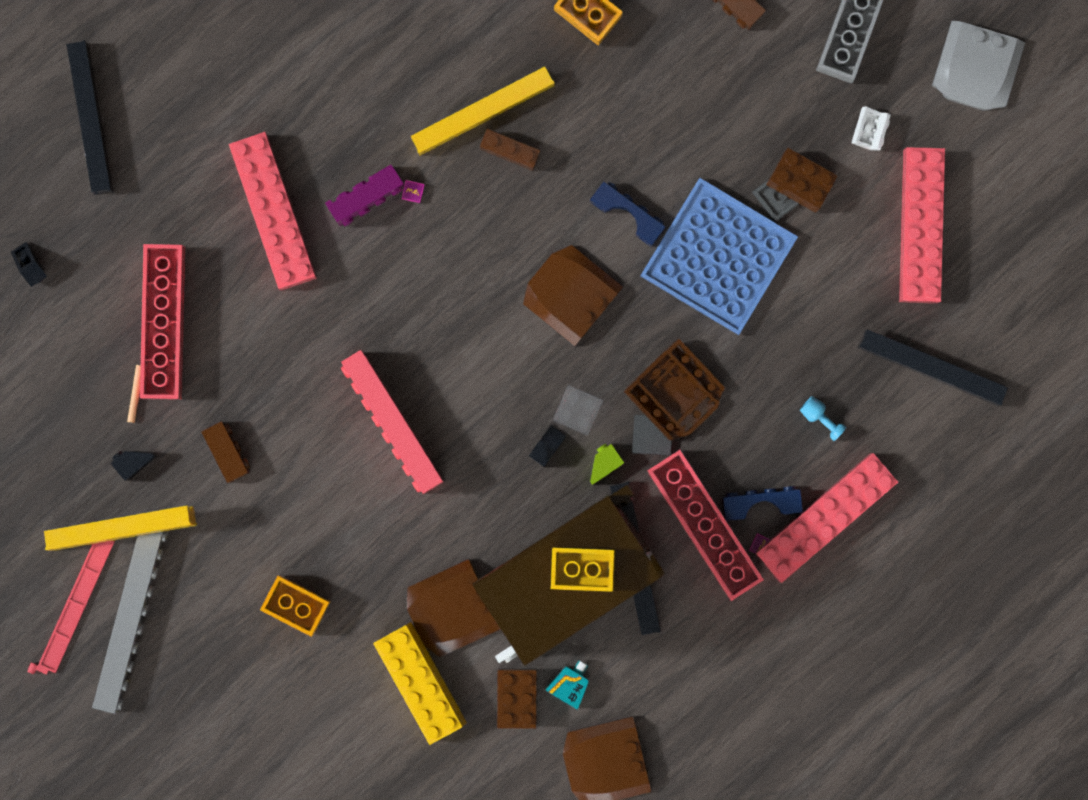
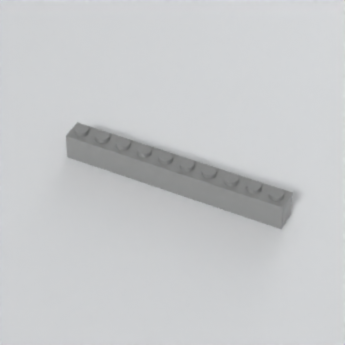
[92,531,168,714]

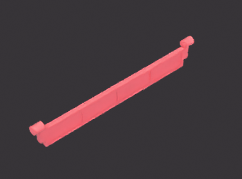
[27,540,115,675]

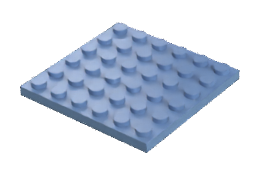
[640,178,798,335]

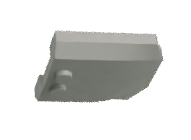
[932,21,1025,111]

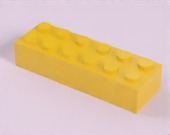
[373,622,467,745]

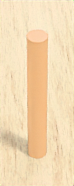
[127,365,141,423]

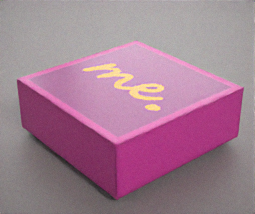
[401,180,425,203]
[749,533,770,553]

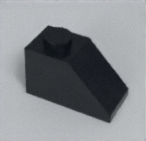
[11,242,47,287]
[529,426,566,467]
[110,451,157,481]

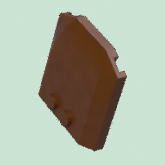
[523,245,623,346]
[623,339,725,441]
[407,559,500,657]
[563,716,651,800]

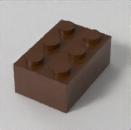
[766,148,838,213]
[497,669,536,729]

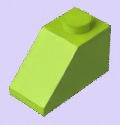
[590,443,624,485]

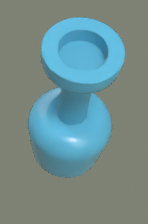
[800,396,847,441]

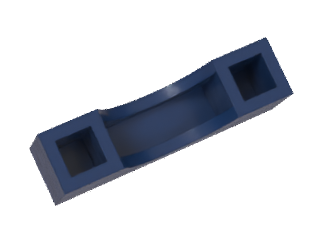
[590,181,665,247]
[722,486,803,521]

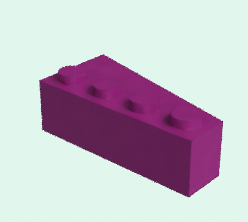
[325,165,404,227]

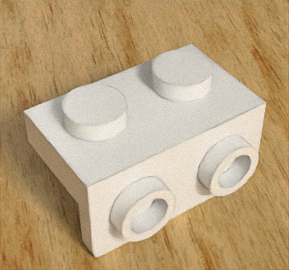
[852,107,891,150]

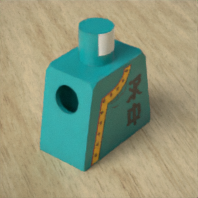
[546,660,589,709]

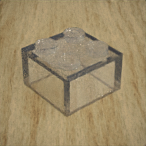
[553,385,603,436]

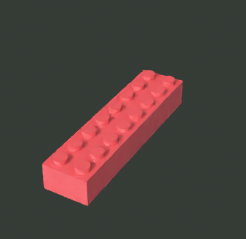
[229,132,317,291]
[899,147,945,303]
[140,244,185,400]
[341,350,444,494]
[647,450,764,601]
[755,453,898,583]

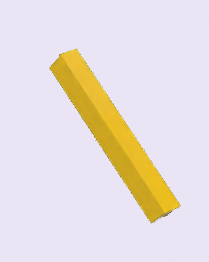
[411,67,555,156]
[44,506,197,551]

